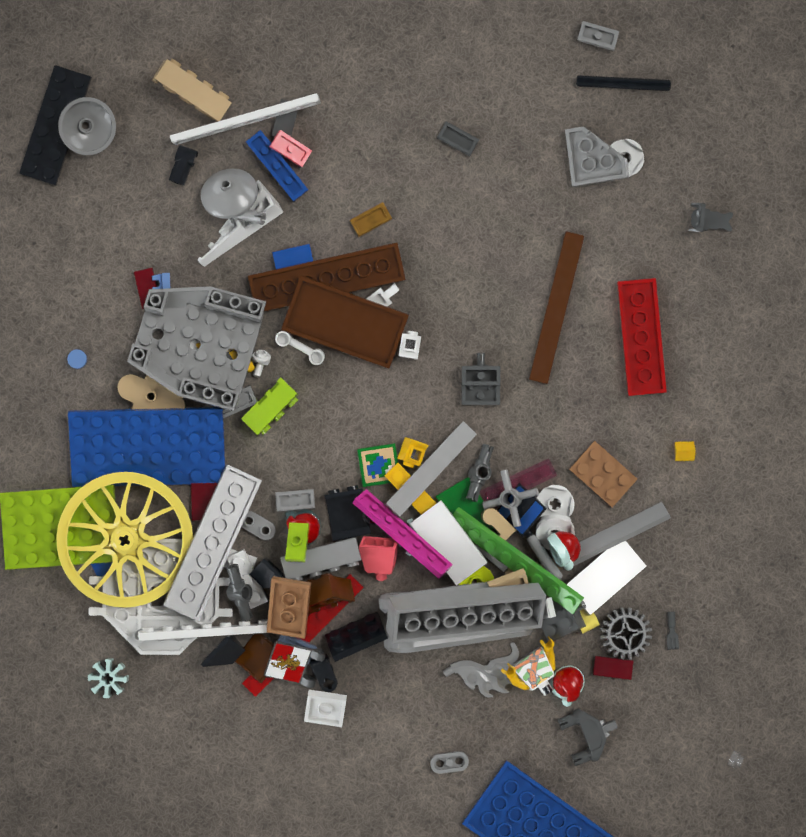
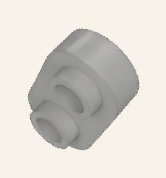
[242,511,276,540]
[430,751,469,774]

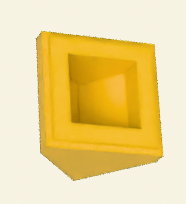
[675,442,696,461]

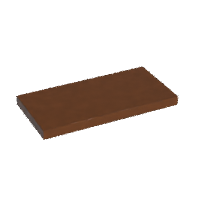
[281,275,409,369]

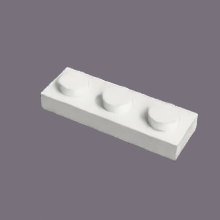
[227,549,269,609]

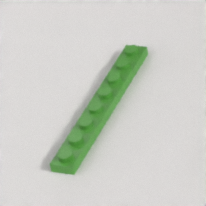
[453,507,585,614]

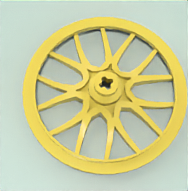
[57,472,193,608]

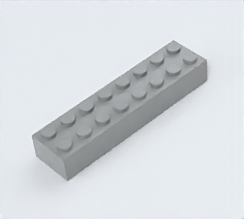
[386,583,546,644]

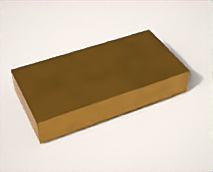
[350,202,392,237]

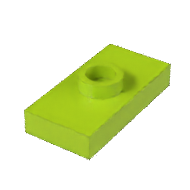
[285,522,309,562]

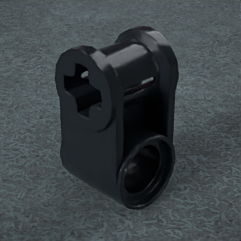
[309,654,338,693]

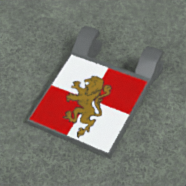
[264,641,325,688]

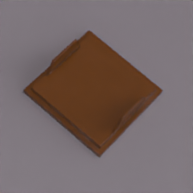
[235,633,274,683]

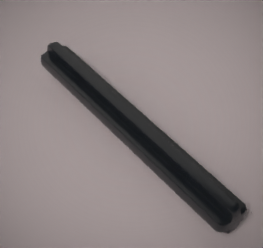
[576,75,671,91]

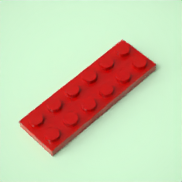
[617,278,667,396]

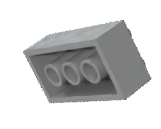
[280,537,362,580]

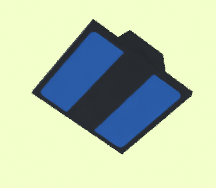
[497,483,547,537]

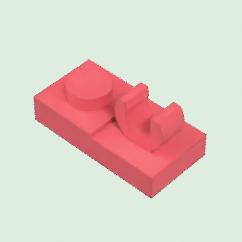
[269,130,312,167]

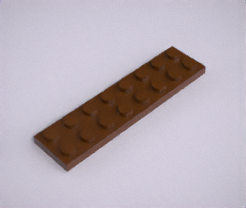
[248,243,406,312]

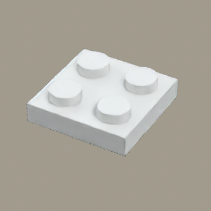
[304,690,347,727]

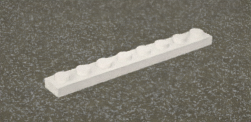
[138,620,268,641]

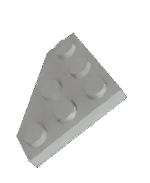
[565,126,629,187]

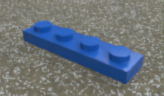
[246,130,308,202]

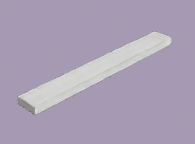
[170,93,321,145]

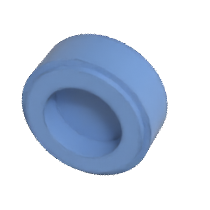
[67,349,87,369]

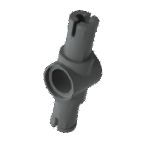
[466,444,494,502]
[226,564,253,621]

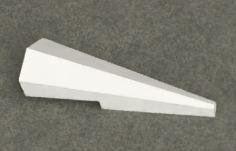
[198,180,283,267]

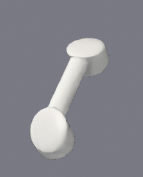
[275,331,325,365]

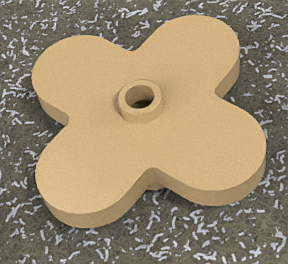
[118,374,186,409]

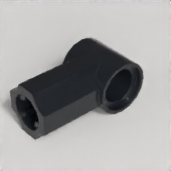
[169,145,198,186]

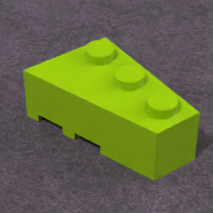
[241,377,299,436]

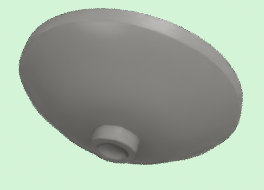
[58,97,116,155]
[201,168,258,219]

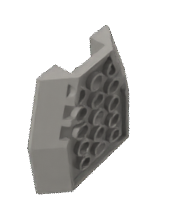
[127,286,266,411]

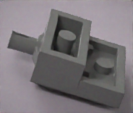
[461,353,501,405]
[542,600,586,641]

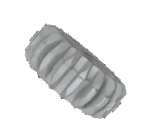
[600,607,652,659]

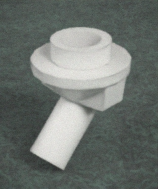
[252,350,271,378]

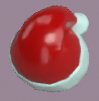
[547,531,581,571]
[550,666,584,707]

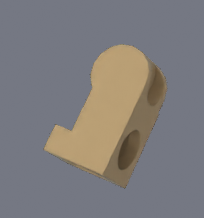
[481,508,516,541]

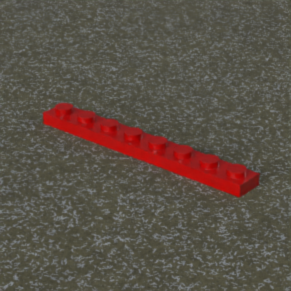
[242,574,364,697]

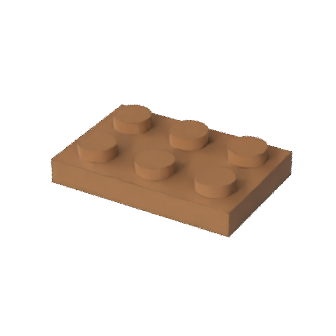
[569,441,637,508]
[267,576,311,639]

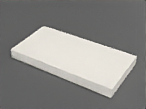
[410,500,487,586]
[566,541,646,615]

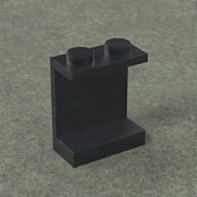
[324,485,371,541]

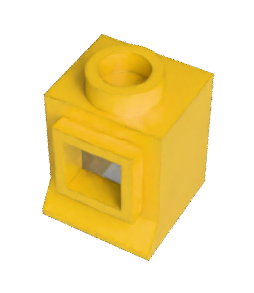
[397,437,429,468]

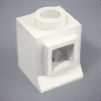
[399,331,421,360]

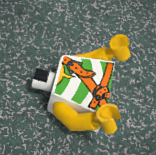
[501,636,555,696]

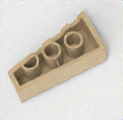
[152,59,232,122]

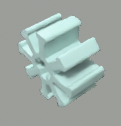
[88,658,129,698]

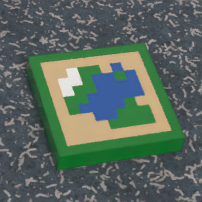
[357,444,398,487]

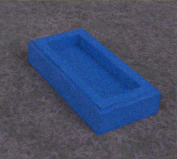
[272,244,313,269]

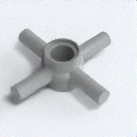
[483,470,539,528]

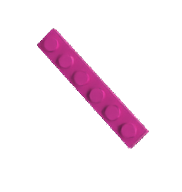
[353,489,453,579]

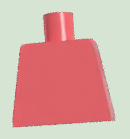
[359,536,399,581]

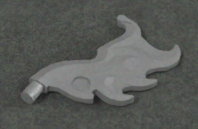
[443,642,519,698]

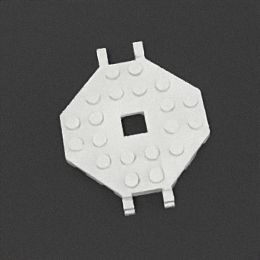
[89,539,232,655]

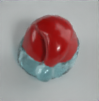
[285,510,321,545]

